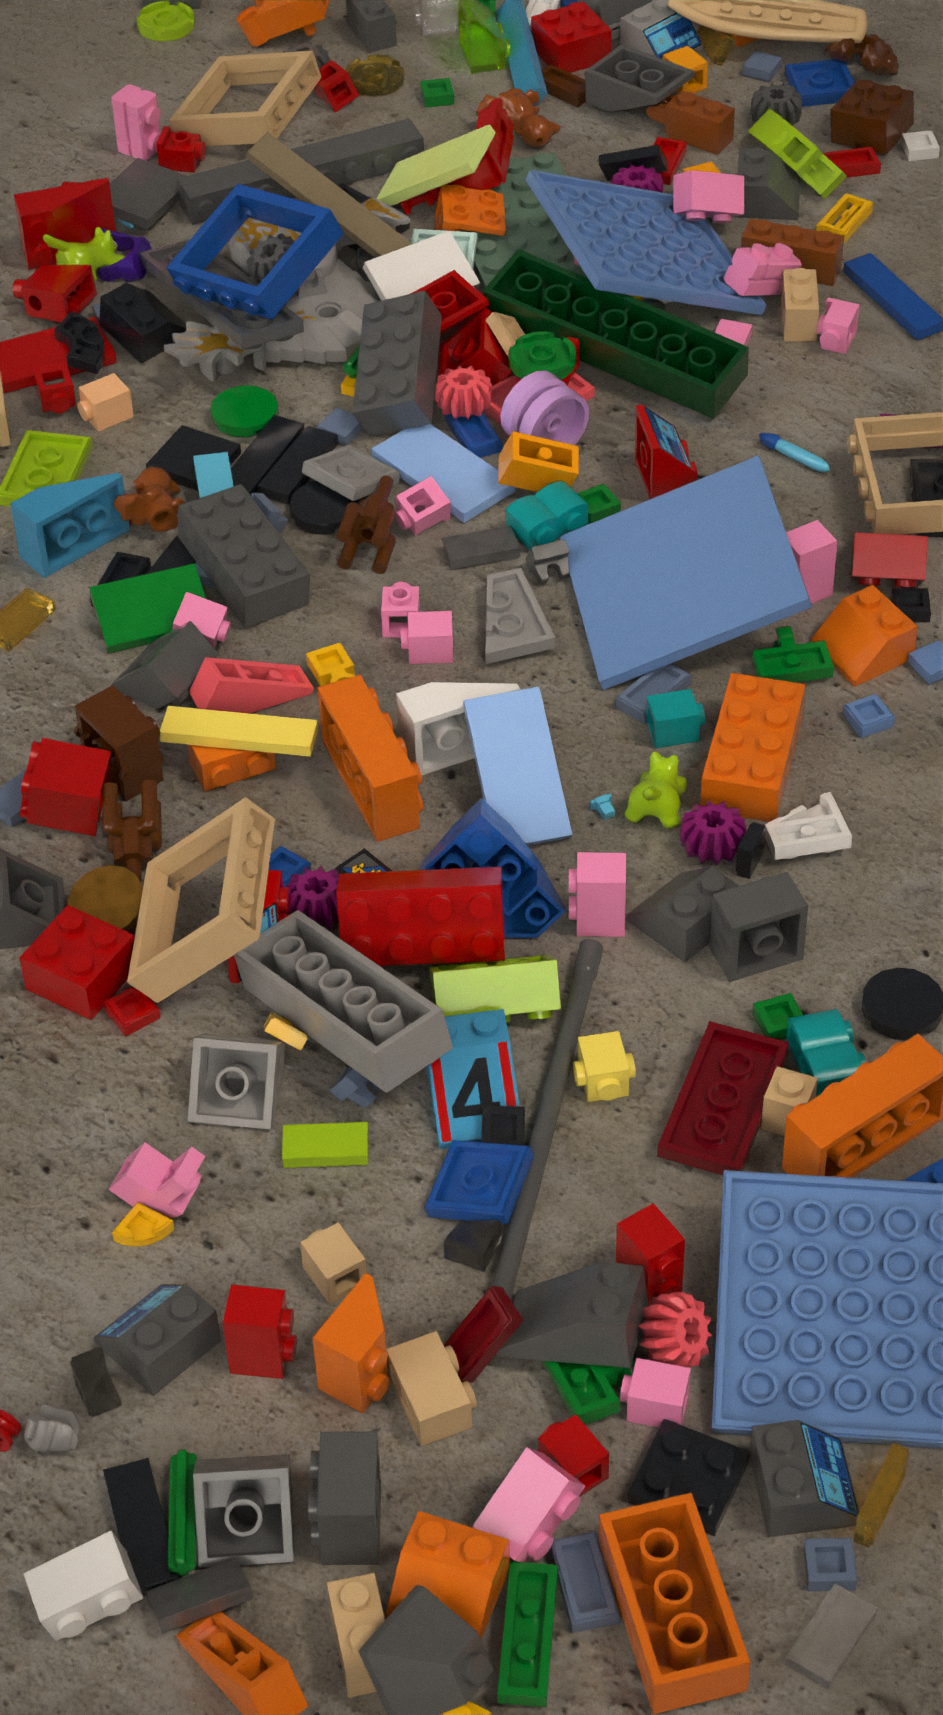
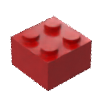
[531,1,612,73]
[19,905,134,1020]

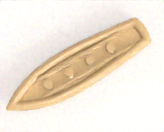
[667,0,867,43]

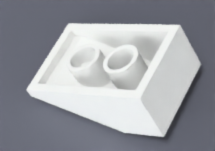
[396,682,520,775]

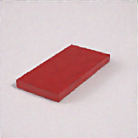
[0,317,117,393]

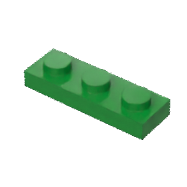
[497,1561,558,1707]

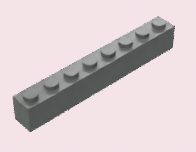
[177,118,424,225]

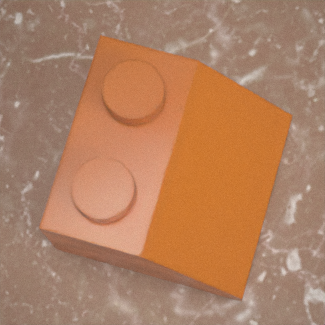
[811,584,918,687]
[313,1273,390,1414]
[385,1511,510,1639]

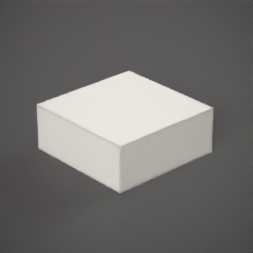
[901,130,940,161]

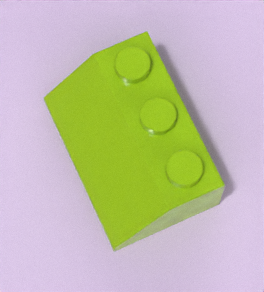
[429,954,561,1022]

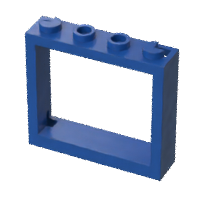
[166,184,344,320]

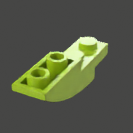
[748,108,847,200]

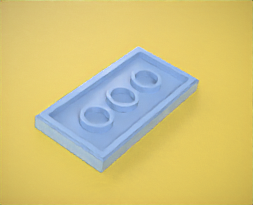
[371,424,516,523]
[463,687,572,846]

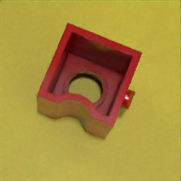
[20,738,111,836]

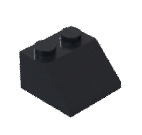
[99,283,186,364]

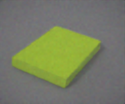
[0,430,93,506]

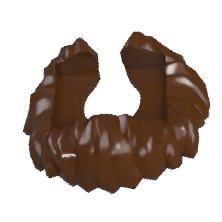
[825,34,899,76]

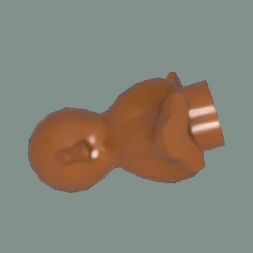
[476,88,561,147]
[113,467,185,532]

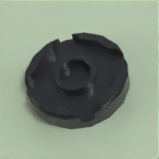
[290,481,360,535]
[862,968,943,1040]

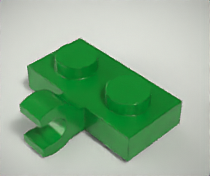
[752,626,834,683]
[541,1360,634,1425]

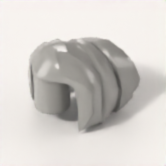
[23,1404,80,1452]

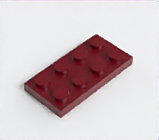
[657,1021,789,1175]

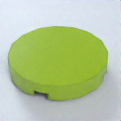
[137,1,195,41]

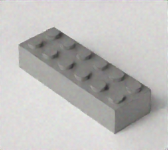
[234,910,453,1093]

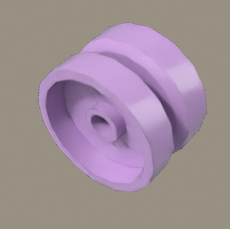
[501,371,589,445]

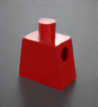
[12,265,97,322]

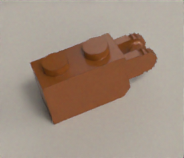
[646,90,735,155]

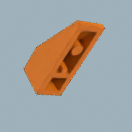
[176,1611,309,1715]

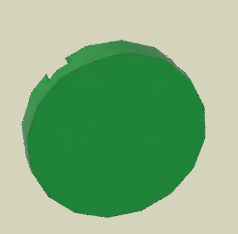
[508,331,576,380]
[210,385,279,437]

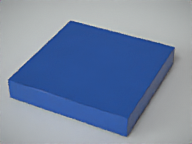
[785,60,854,107]
[425,1140,535,1224]

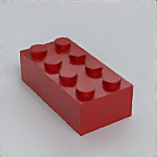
[336,867,506,966]

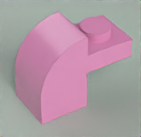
[108,1142,205,1218]

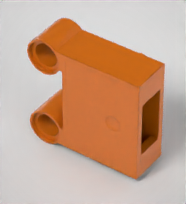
[236,0,330,46]

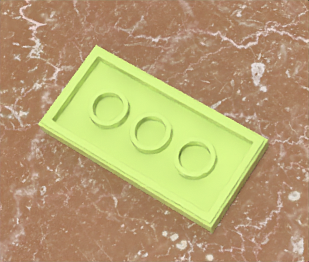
[376,124,496,207]

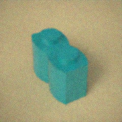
[505,481,588,550]
[786,1009,866,1097]

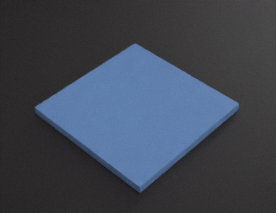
[525,170,767,315]
[560,455,812,690]
[711,1170,943,1448]

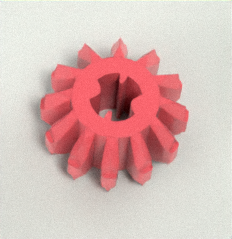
[435,365,492,419]
[638,1292,714,1368]

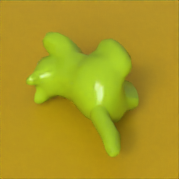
[43,227,125,282]
[624,751,688,829]

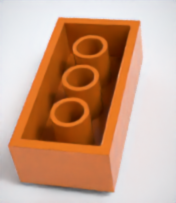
[700,673,806,822]
[317,675,424,842]
[782,1034,943,1178]
[599,1493,751,1715]

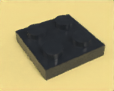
[628,1419,750,1536]

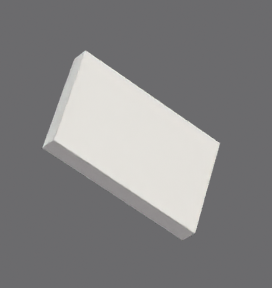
[363,230,480,301]

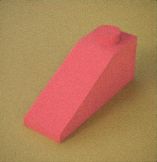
[189,657,314,714]

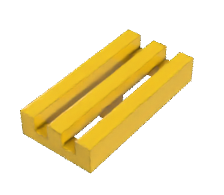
[816,193,874,243]

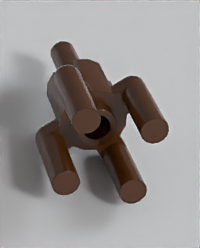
[336,476,396,574]
[102,779,162,884]

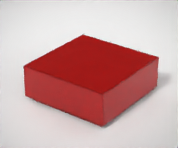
[103,987,161,1037]

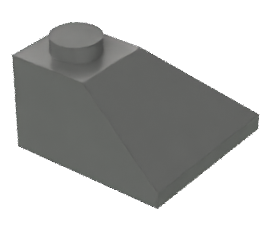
[358,1585,494,1715]

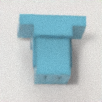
[589,793,615,820]

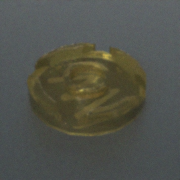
[346,54,405,97]

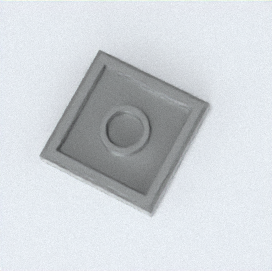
[302,445,400,501]

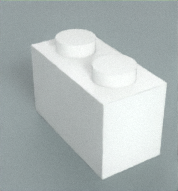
[23,1531,144,1641]

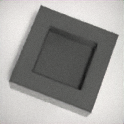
[525,539,569,584]

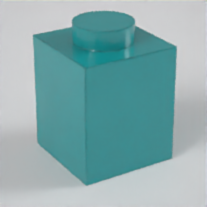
[646,689,705,749]

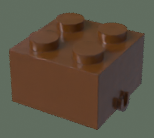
[830,80,914,154]
[74,685,164,801]

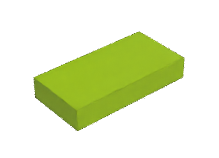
[282,1122,369,1168]

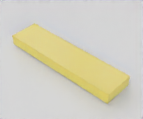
[160,706,318,757]

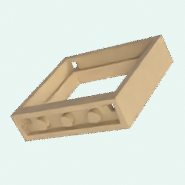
[169,51,322,146]
[847,412,943,535]
[127,797,275,1003]

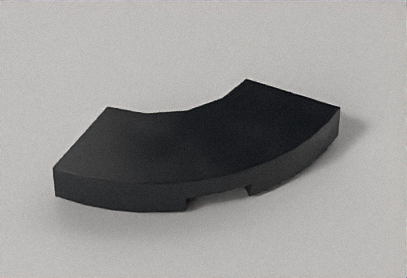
[54,311,106,374]

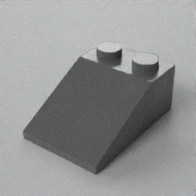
[585,44,695,112]
[496,1262,648,1368]

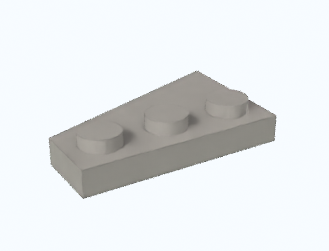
[485,568,555,664]

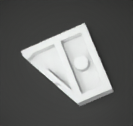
[765,792,852,860]

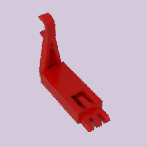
[399,98,514,215]

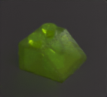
[457,0,510,74]

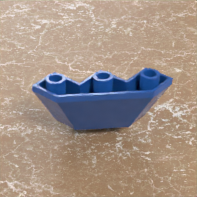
[419,798,566,938]

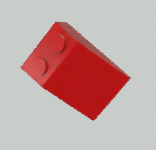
[14,178,116,269]

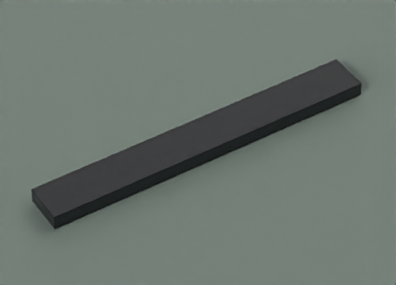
[146,415,305,574]

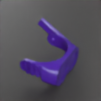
[98,228,152,282]

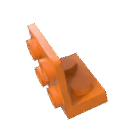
[434,185,506,236]

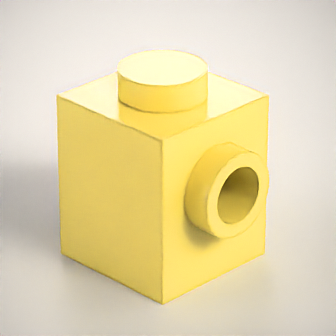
[573,1031,636,1102]

